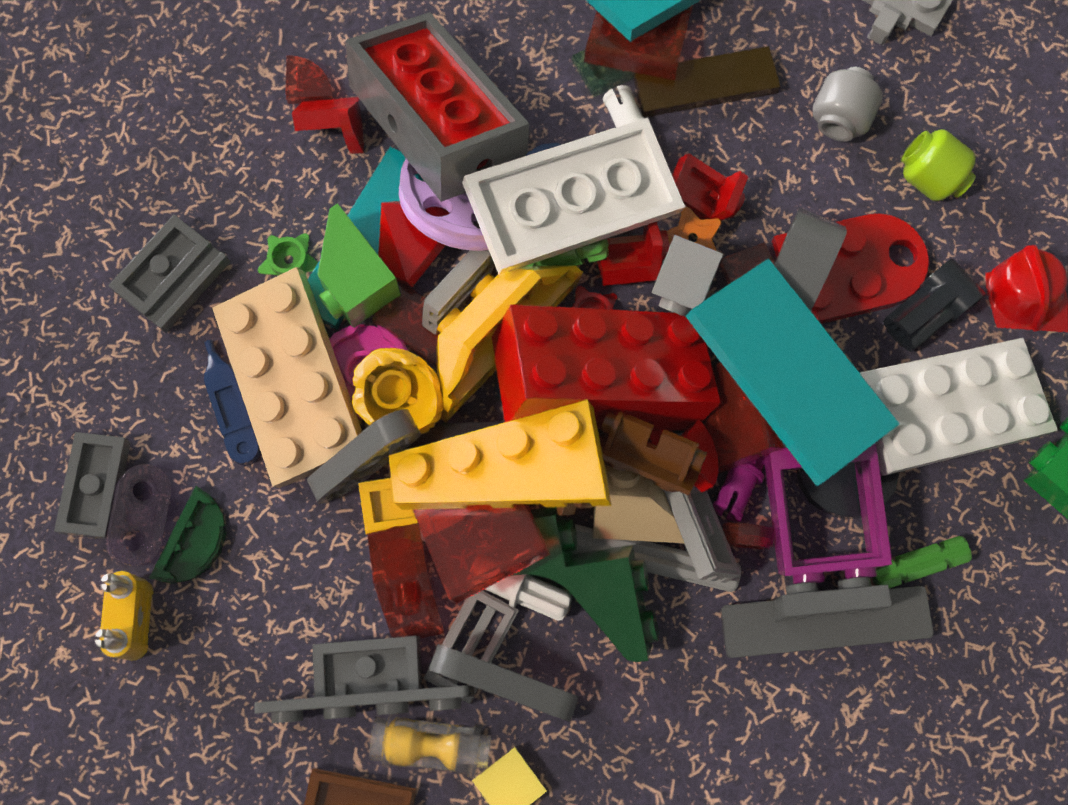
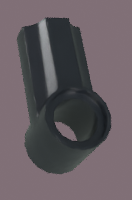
[882,258,986,352]

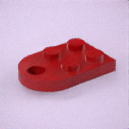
[772,214,929,324]

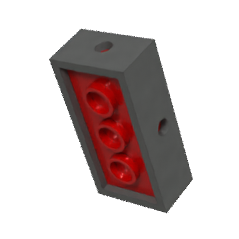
[345,12,529,202]

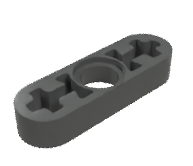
[307,409,421,504]
[428,644,579,722]

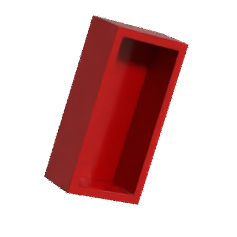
[491,304,721,431]

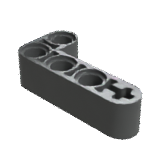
[719,207,847,405]

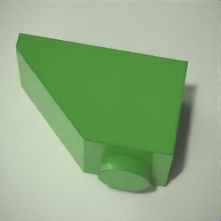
[317,203,401,328]

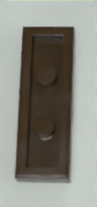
[633,46,780,118]

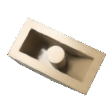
[593,460,684,543]

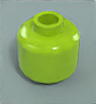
[901,129,976,201]

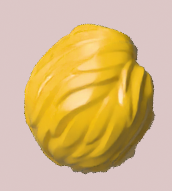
[352,348,443,434]

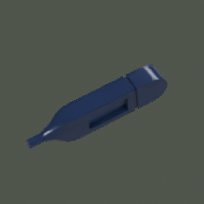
[204,340,261,466]

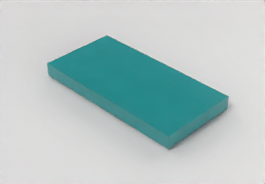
[686,258,900,486]

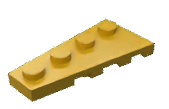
[389,400,612,510]

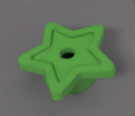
[258,233,318,276]

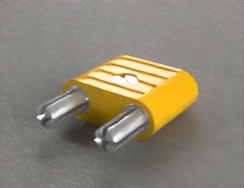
[95,571,153,661]

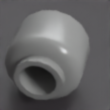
[812,67,883,142]

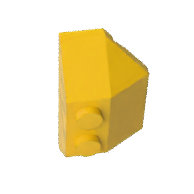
[436,266,583,423]

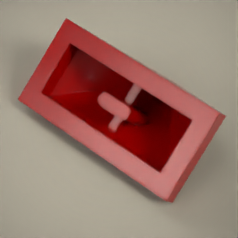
[378,201,449,287]

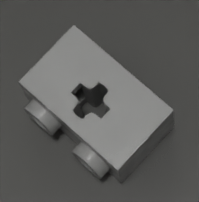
[651,235,723,317]

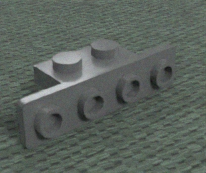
[720,577,934,658]
[254,636,475,723]

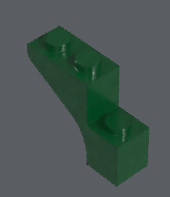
[493,507,659,662]

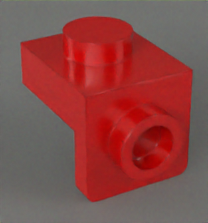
[672,153,748,221]
[597,221,670,286]

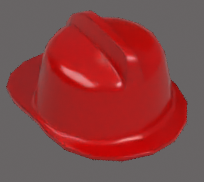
[985,245,1068,332]

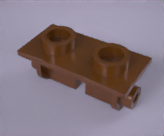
[599,411,708,496]

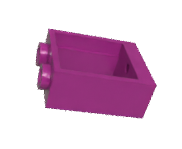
[763,443,892,584]

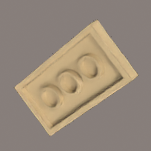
[212,267,362,488]

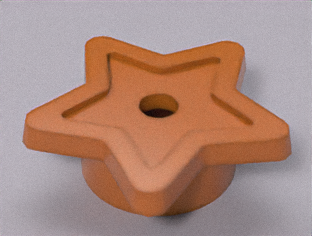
[667,206,722,251]

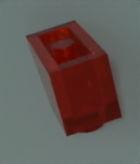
[367,522,444,639]

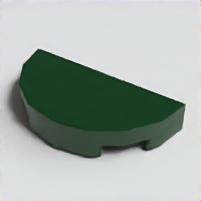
[149,486,226,584]

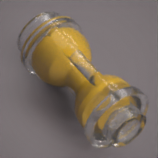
[369,714,492,779]

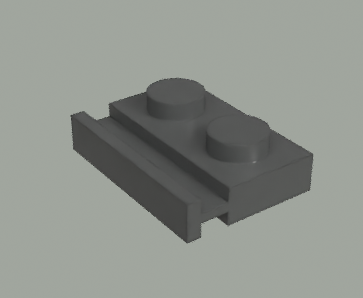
[108,215,230,333]

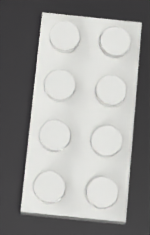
[462,117,685,275]
[860,338,1058,476]

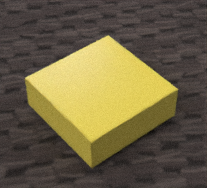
[472,747,547,805]

